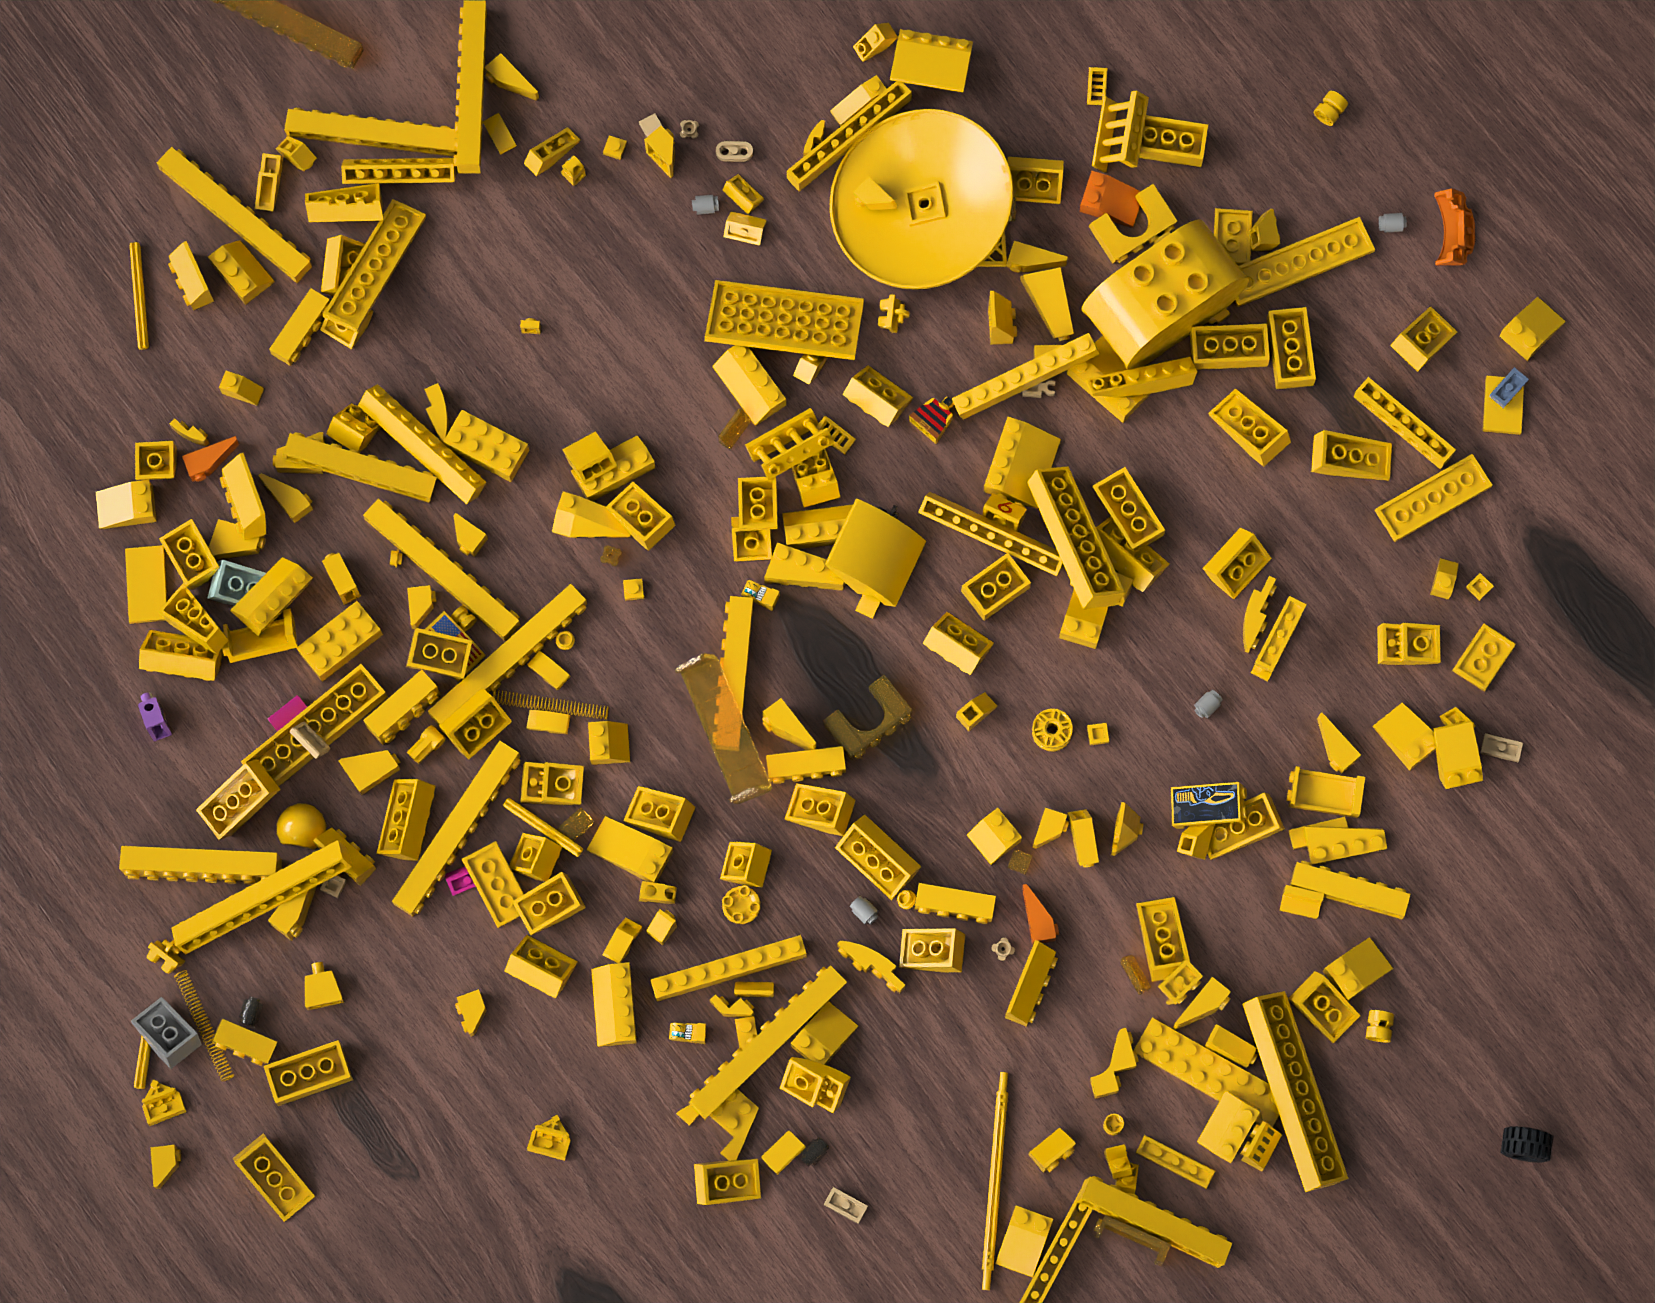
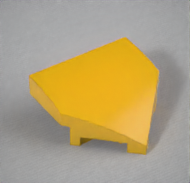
[142,1080,187,1126]
[527,1115,571,1161]

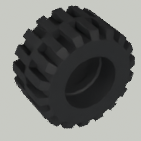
[1501,1126,1554,1163]

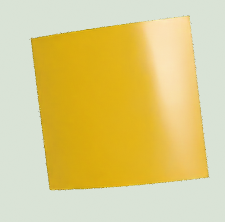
[825,499,926,607]

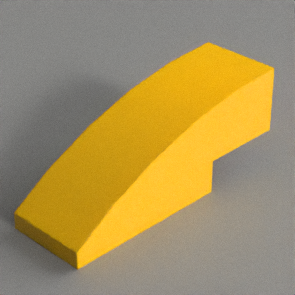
[255,153,284,211]
[424,383,449,443]

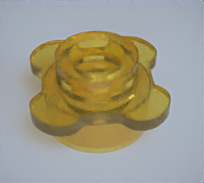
[600,545,622,566]

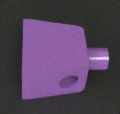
[138,692,172,742]

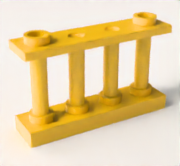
[1092,91,1149,173]
[745,408,834,480]
[1251,596,1307,682]

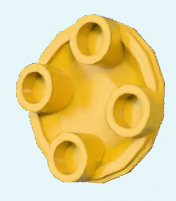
[722,885,761,924]

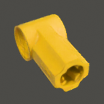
[407,725,446,764]

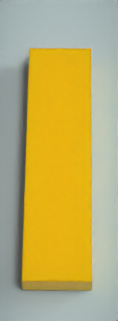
[1136,1135,1215,1189]

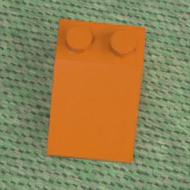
[1080,171,1141,228]

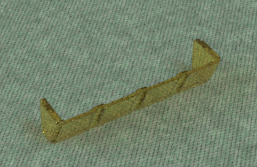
[675,653,772,804]

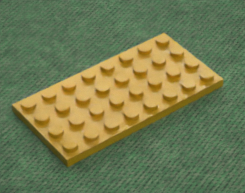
[705,280,864,360]

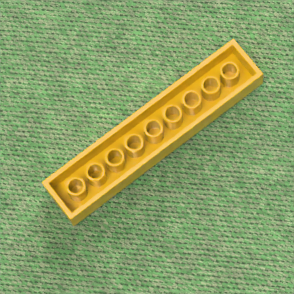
[1242,991,1349,1192]

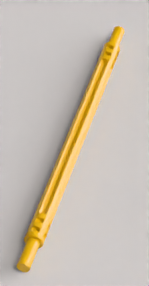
[982,1072,1008,1290]

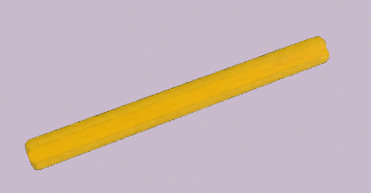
[130,242,149,350]

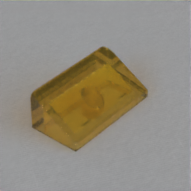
[718,408,751,449]
[1120,955,1151,995]

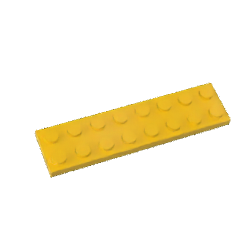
[323,199,426,332]
[1235,217,1375,307]
[1133,1017,1279,1127]

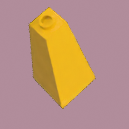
[1020,267,1074,341]

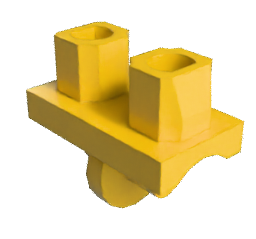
[878,295,910,333]
[147,939,185,974]

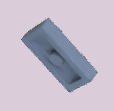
[1489,367,1529,409]

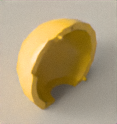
[276,803,326,850]

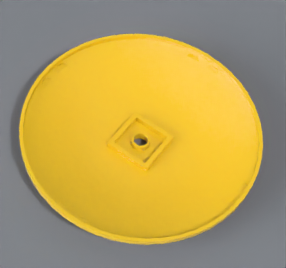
[830,109,1013,289]

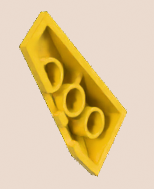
[552,491,631,538]

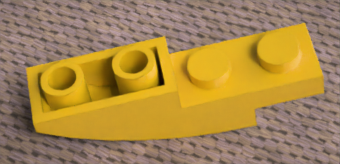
[1243,576,1277,653]
[837,941,905,993]

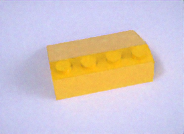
[890,29,973,92]
[1067,336,1151,423]
[983,417,1061,509]

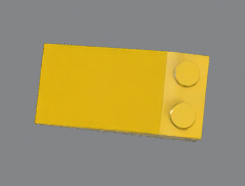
[1208,389,1291,467]
[1311,430,1392,481]
[1207,793,1285,860]
[587,816,673,883]
[268,886,317,941]
[1136,897,1190,982]
[233,1133,315,1222]

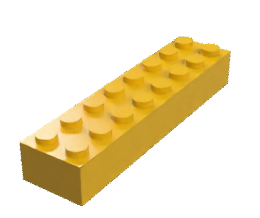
[1027,466,1125,609]
[241,664,388,786]
[119,846,282,885]

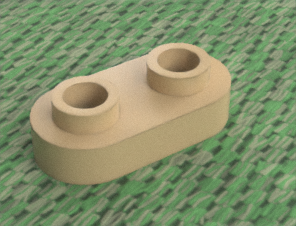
[716,141,753,162]

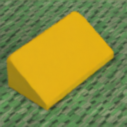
[723,174,764,214]
[734,982,774,997]
[761,1131,806,1175]

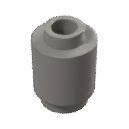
[692,195,719,215]
[1379,213,1407,233]
[1194,690,1223,718]
[850,896,878,925]

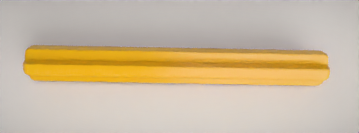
[503,798,583,857]

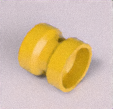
[450,605,477,632]
[1103,1113,1124,1136]

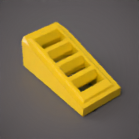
[1087,67,1108,105]
[816,416,856,455]

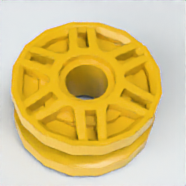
[1032,708,1073,752]

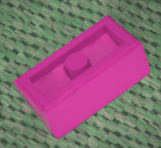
[268,695,307,732]
[445,866,476,896]

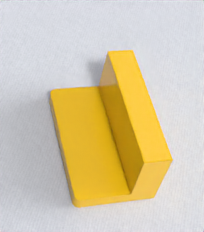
[724,212,766,245]
[1280,885,1324,919]

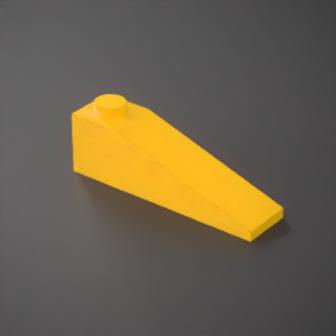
[1111,802,1143,856]

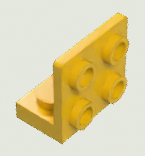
[1158,959,1203,1005]

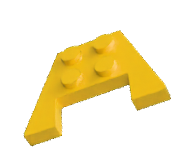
[676,1089,759,1161]

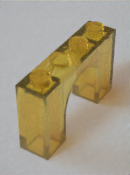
[823,675,913,760]

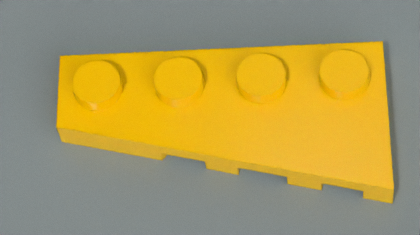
[1304,826,1387,864]

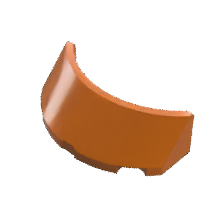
[1434,188,1475,266]

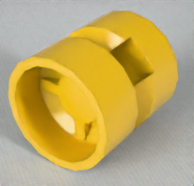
[1313,90,1348,126]
[1365,1010,1394,1043]

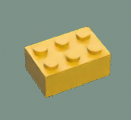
[961,553,1031,621]
[406,628,472,680]
[439,688,512,760]

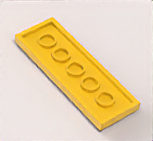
[1375,454,1493,542]

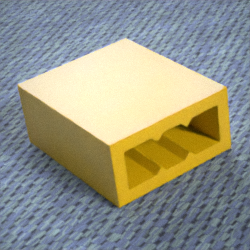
[562,431,617,484]

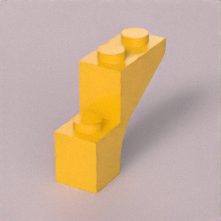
[1090,1028,1139,1099]

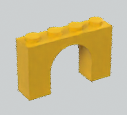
[1089,184,1178,264]

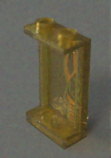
[1093,1215,1171,1266]

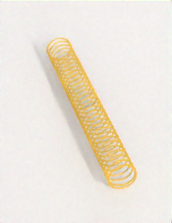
[493,689,609,720]
[174,970,234,1081]

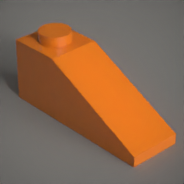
[182,436,240,482]
[1022,884,1059,945]

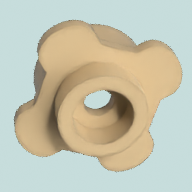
[680,120,699,139]
[992,938,1015,961]

